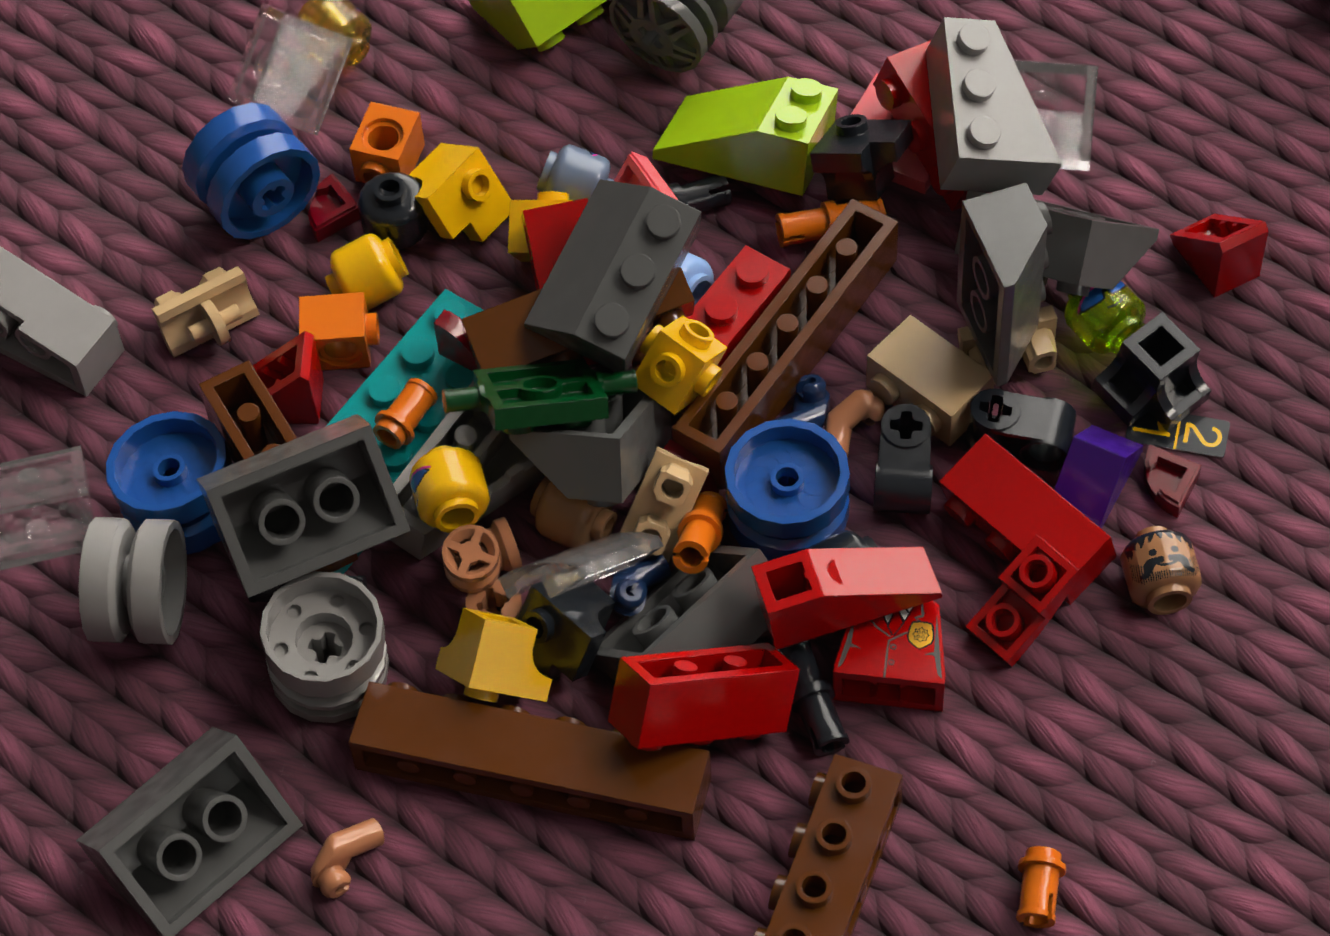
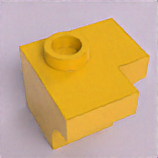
[409,143,511,242]
[435,608,552,702]

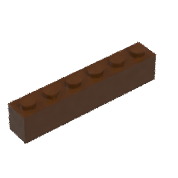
[672,198,898,489]
[349,681,711,840]

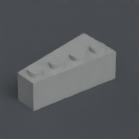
[0,246,125,397]

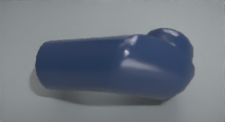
[771,374,830,428]
[609,554,671,617]

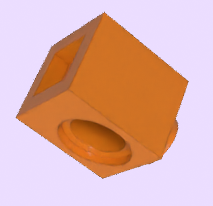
[349,102,425,184]
[299,292,380,371]

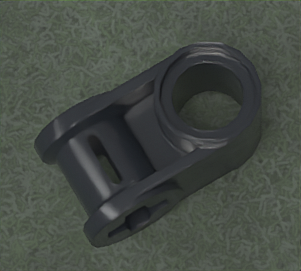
[966,388,1077,472]
[873,404,933,514]

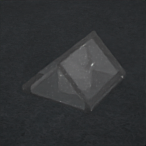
[227,3,354,136]
[1014,59,1098,171]

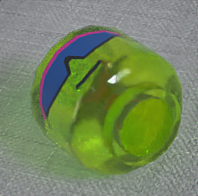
[1064,280,1146,354]

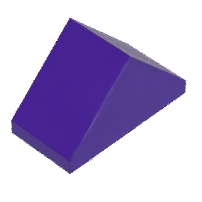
[1054,425,1144,529]

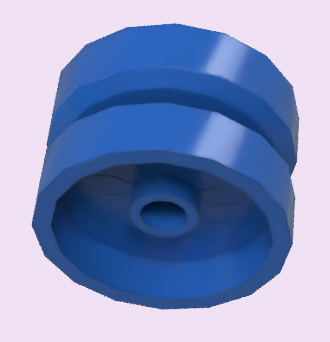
[182,102,320,239]
[106,411,233,554]
[724,418,850,561]

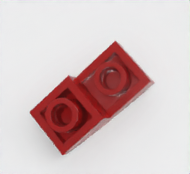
[966,534,1081,667]

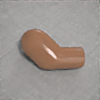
[824,389,885,458]
[311,818,385,898]

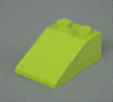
[652,77,838,196]

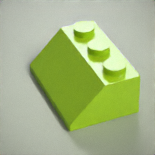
[468,0,607,52]

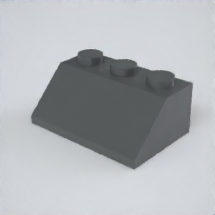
[524,179,701,372]
[957,183,1052,387]
[955,190,1160,297]
[510,389,672,507]
[196,414,411,598]
[593,545,770,681]
[76,727,303,936]

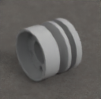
[260,571,389,723]

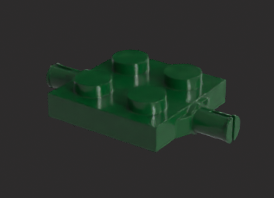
[442,359,638,435]

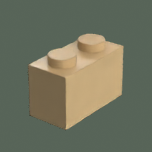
[866,315,994,447]

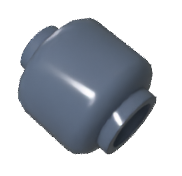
[536,144,614,201]

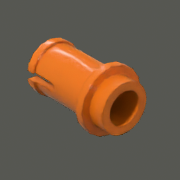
[373,378,438,449]
[1016,846,1066,928]

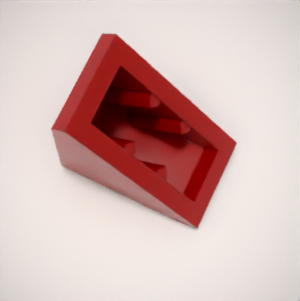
[1170,214,1269,298]
[253,331,324,424]

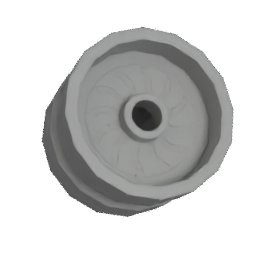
[78,517,187,645]

